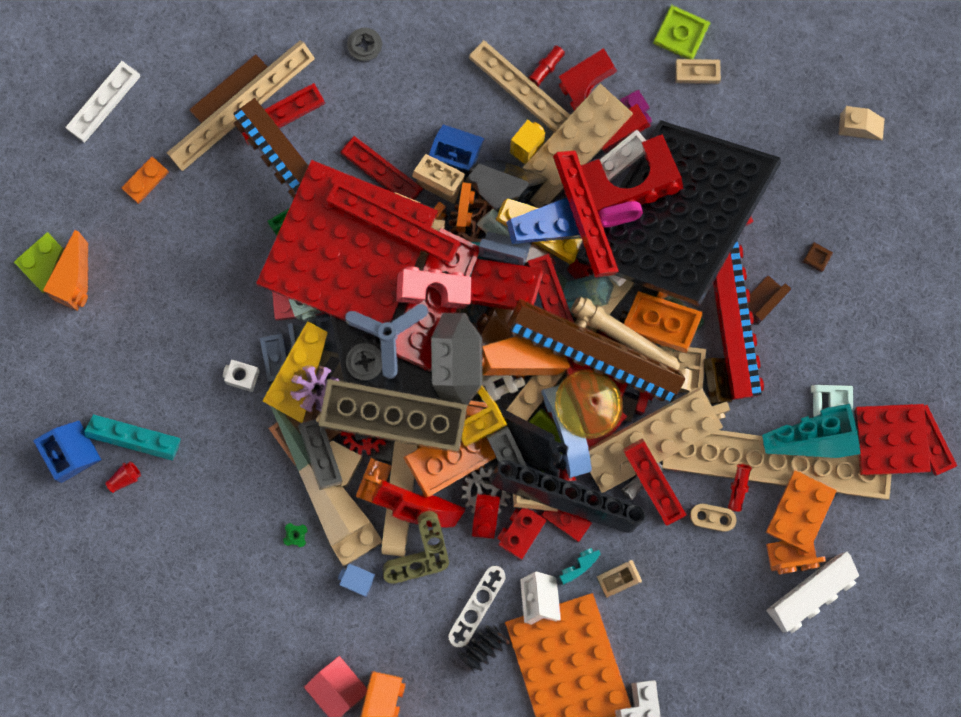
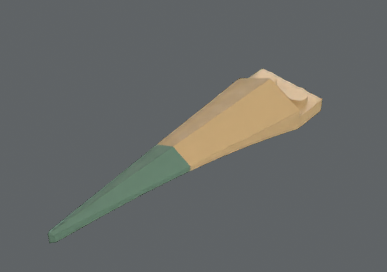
[271,406,382,567]

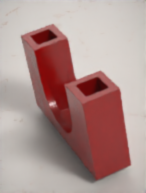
[559,48,650,153]
[581,134,684,212]

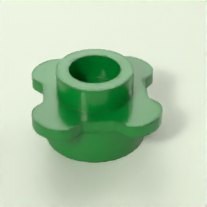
[283,523,308,548]

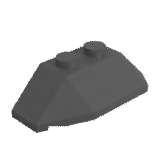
[431,313,483,406]

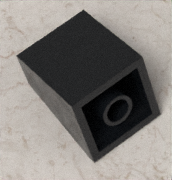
[466,159,548,212]

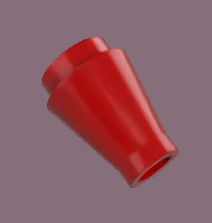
[105,461,141,493]

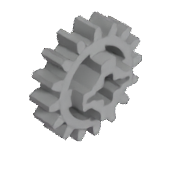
[462,466,511,513]

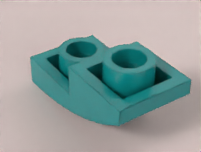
[559,548,601,585]

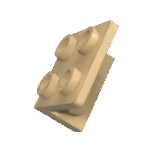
[412,154,465,204]

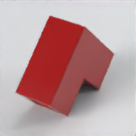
[567,259,598,290]

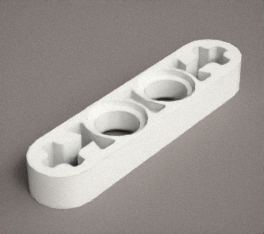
[449,566,505,647]

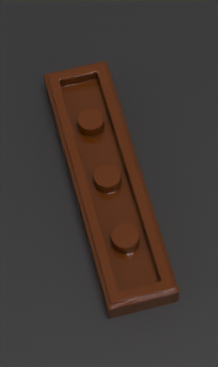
[189,54,268,123]

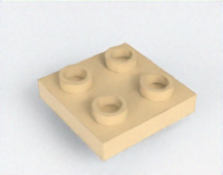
[660,345,706,393]

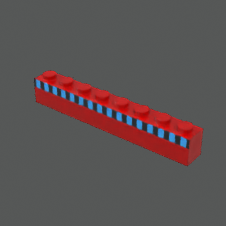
[713,240,764,400]

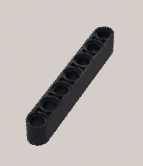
[490,460,645,533]

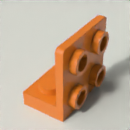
[766,541,825,575]

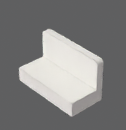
[520,571,560,624]

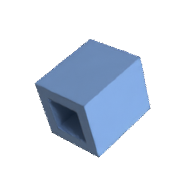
[338,564,376,597]

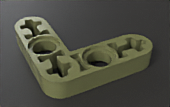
[382,511,449,584]

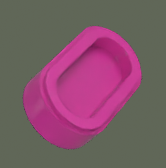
[598,201,643,227]

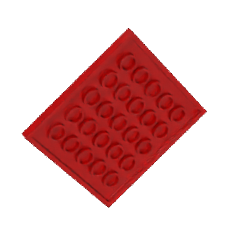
[256,160,438,335]

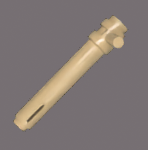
[570,296,680,369]

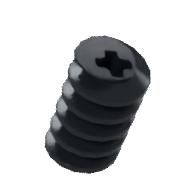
[457,625,510,674]

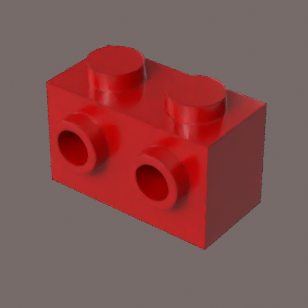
[497,508,547,560]

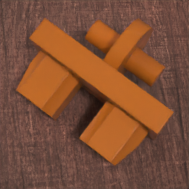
[356,458,392,505]

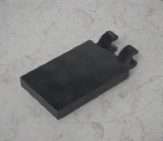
[498,406,568,477]

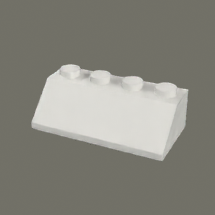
[766,552,859,633]

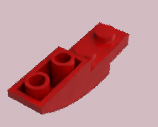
[371,480,465,528]

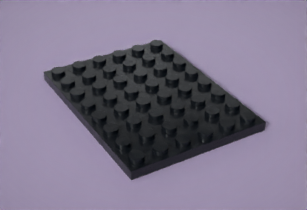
[577,120,781,306]

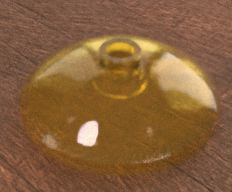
[555,369,623,439]

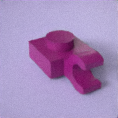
[620,90,652,126]

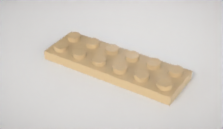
[523,84,633,208]
[588,386,723,493]

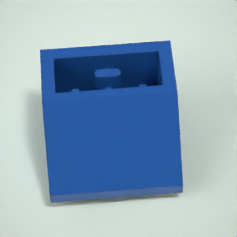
[429,125,485,178]
[33,421,102,483]

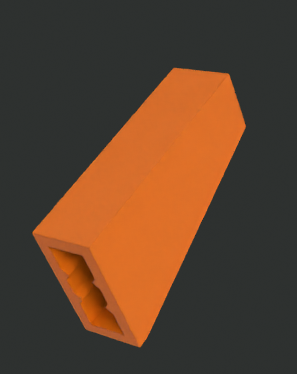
[482,337,570,375]

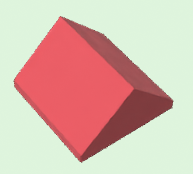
[304,656,368,717]

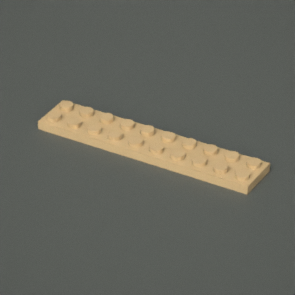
[662,430,892,500]

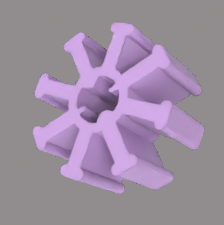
[291,365,339,412]

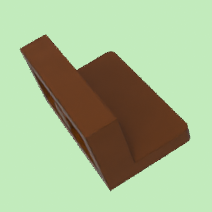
[747,276,791,325]

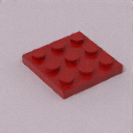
[854,404,931,476]

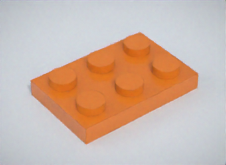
[624,291,702,353]
[765,470,837,553]

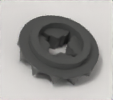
[347,28,382,62]
[346,343,382,380]

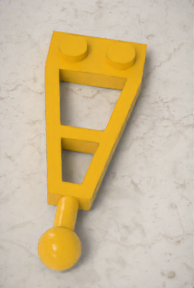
[461,386,507,446]

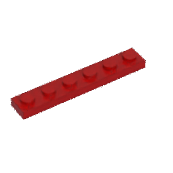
[553,151,619,277]
[326,180,461,264]

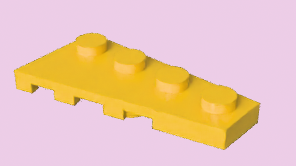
[495,199,582,264]
[263,321,328,423]

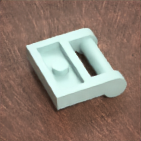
[811,385,853,417]

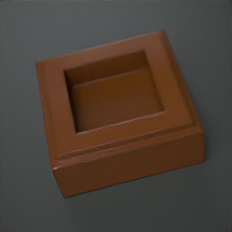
[803,242,833,272]

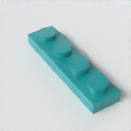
[85,414,181,461]

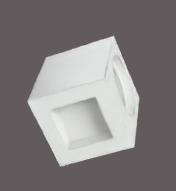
[223,360,260,392]

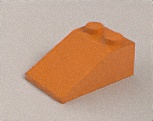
[43,230,88,311]
[361,672,406,717]

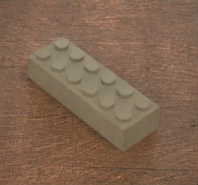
[319,379,467,453]

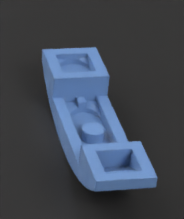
[541,385,592,478]

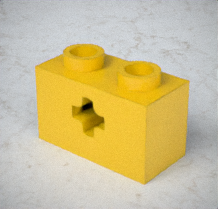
[510,120,545,164]

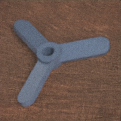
[345,304,428,378]

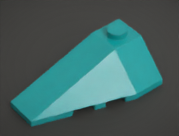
[762,404,860,458]

